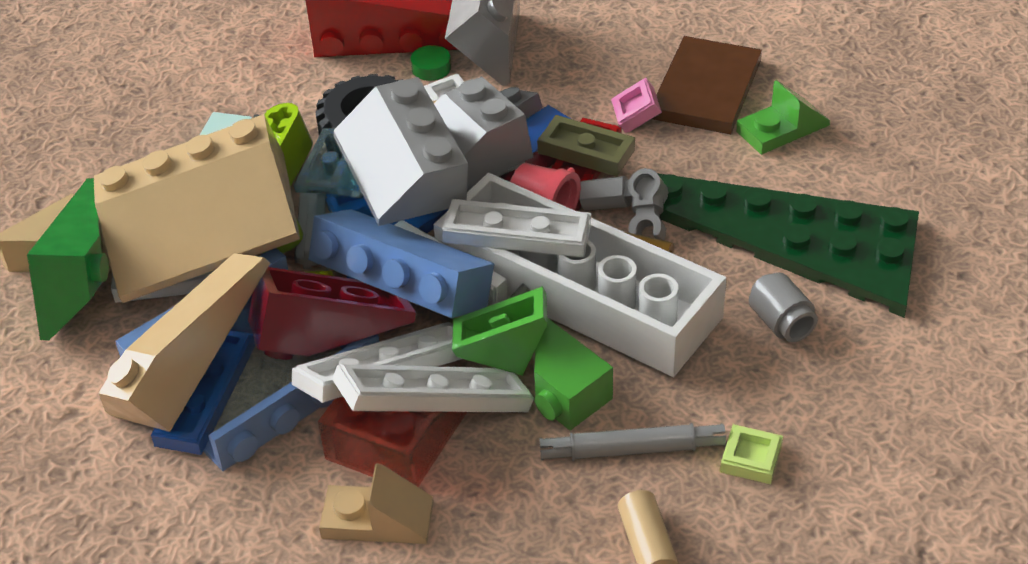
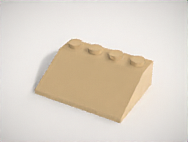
[94,114,300,303]

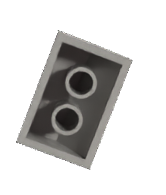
[445,0,520,86]
[334,77,468,226]

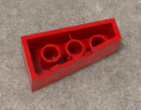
[305,0,458,57]

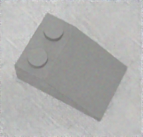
[434,76,533,189]

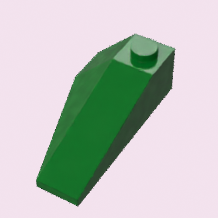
[27,178,109,341]

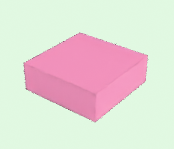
[611,78,662,133]

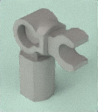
[580,168,668,241]

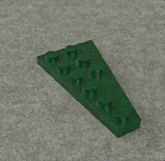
[657,173,919,318]

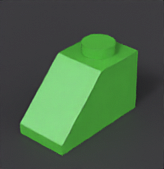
[534,318,613,431]

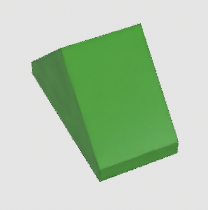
[452,286,548,376]

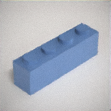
[308,209,494,318]

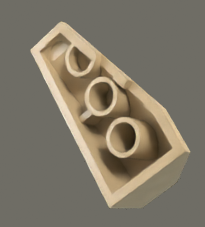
[99,253,270,432]

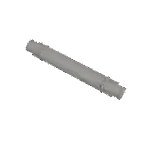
[539,423,726,461]

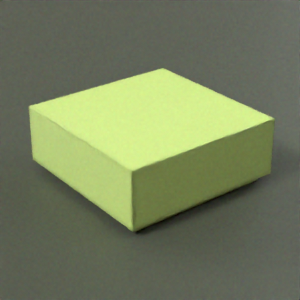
[720,424,783,484]

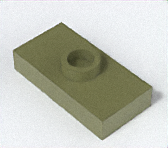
[537,115,635,177]

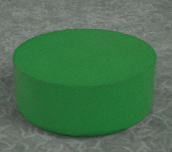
[410,45,451,81]

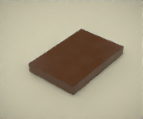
[652,36,762,135]

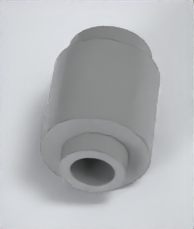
[749,272,818,342]

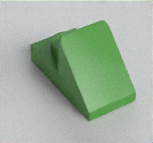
[736,80,830,155]

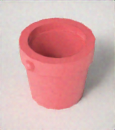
[510,163,581,210]

